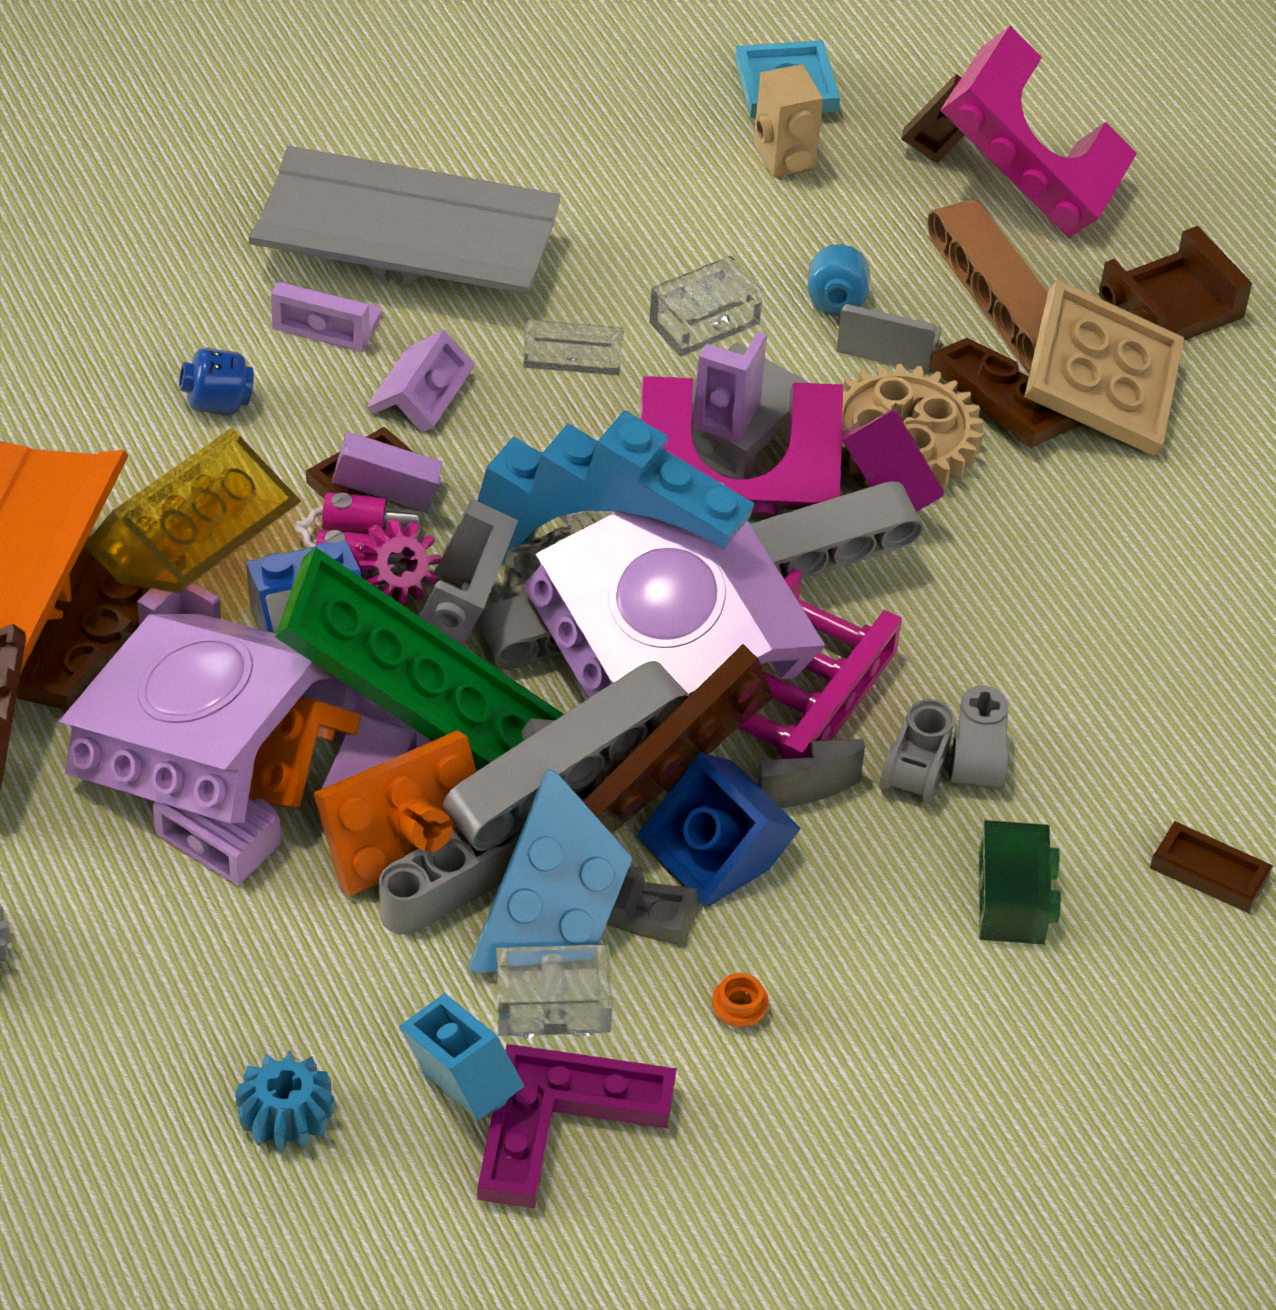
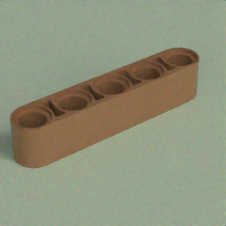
[927,199,1048,371]

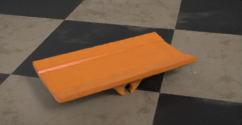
[0,441,128,671]

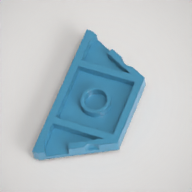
[467,769,633,973]

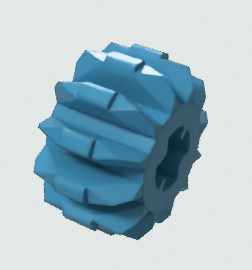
[235,1050,335,1153]

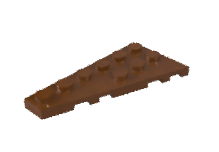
[583,644,773,834]

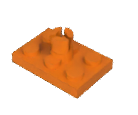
[313,730,477,896]

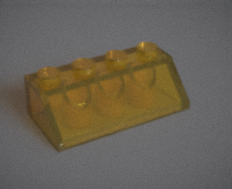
[84,427,301,593]

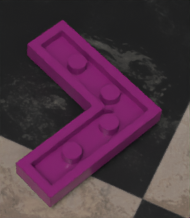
[477,1044,677,1208]

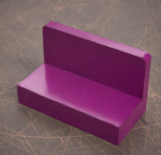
[842,409,944,512]

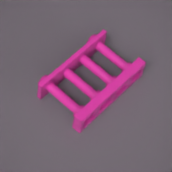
[739,568,902,759]

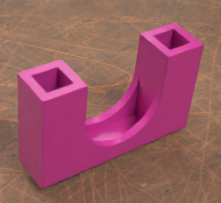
[940,25,1137,238]
[640,376,843,517]

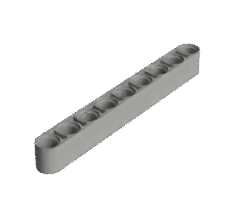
[478,481,924,669]

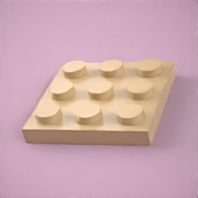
[1024,279,1184,456]

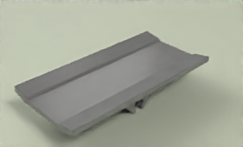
[249,146,560,295]

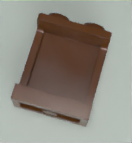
[1099,226,1252,340]

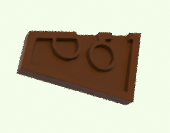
[929,338,1083,449]

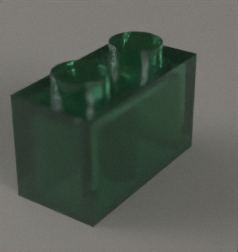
[978,820,1061,945]

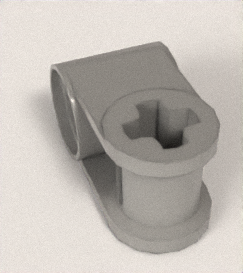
[949,686,1009,789]
[879,699,954,804]

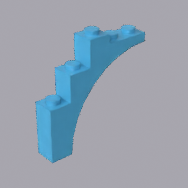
[477,410,755,568]

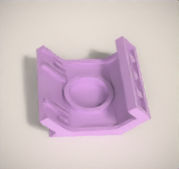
[523,482,825,698]
[58,614,359,824]

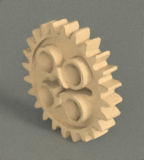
[841,364,984,487]

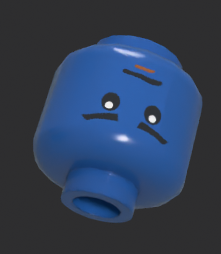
[179,348,254,415]

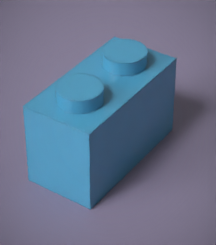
[399,993,525,1121]

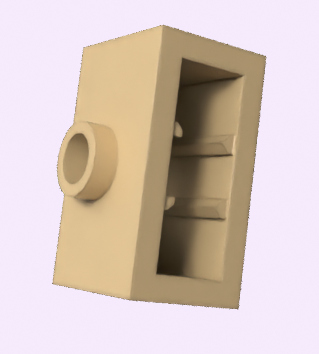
[754,64,823,178]

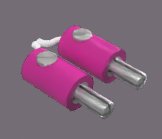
[295,492,421,573]

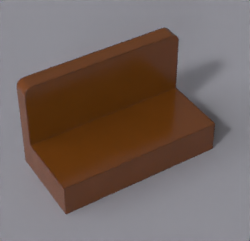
[901,74,965,163]

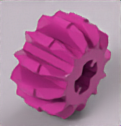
[356,519,442,606]

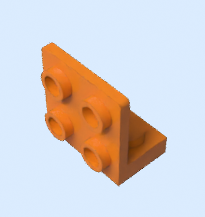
[248,698,362,808]

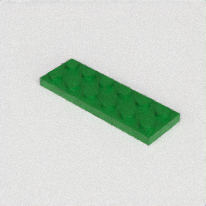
[275,547,564,771]

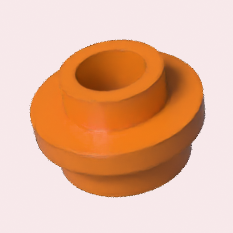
[712,973,769,1027]

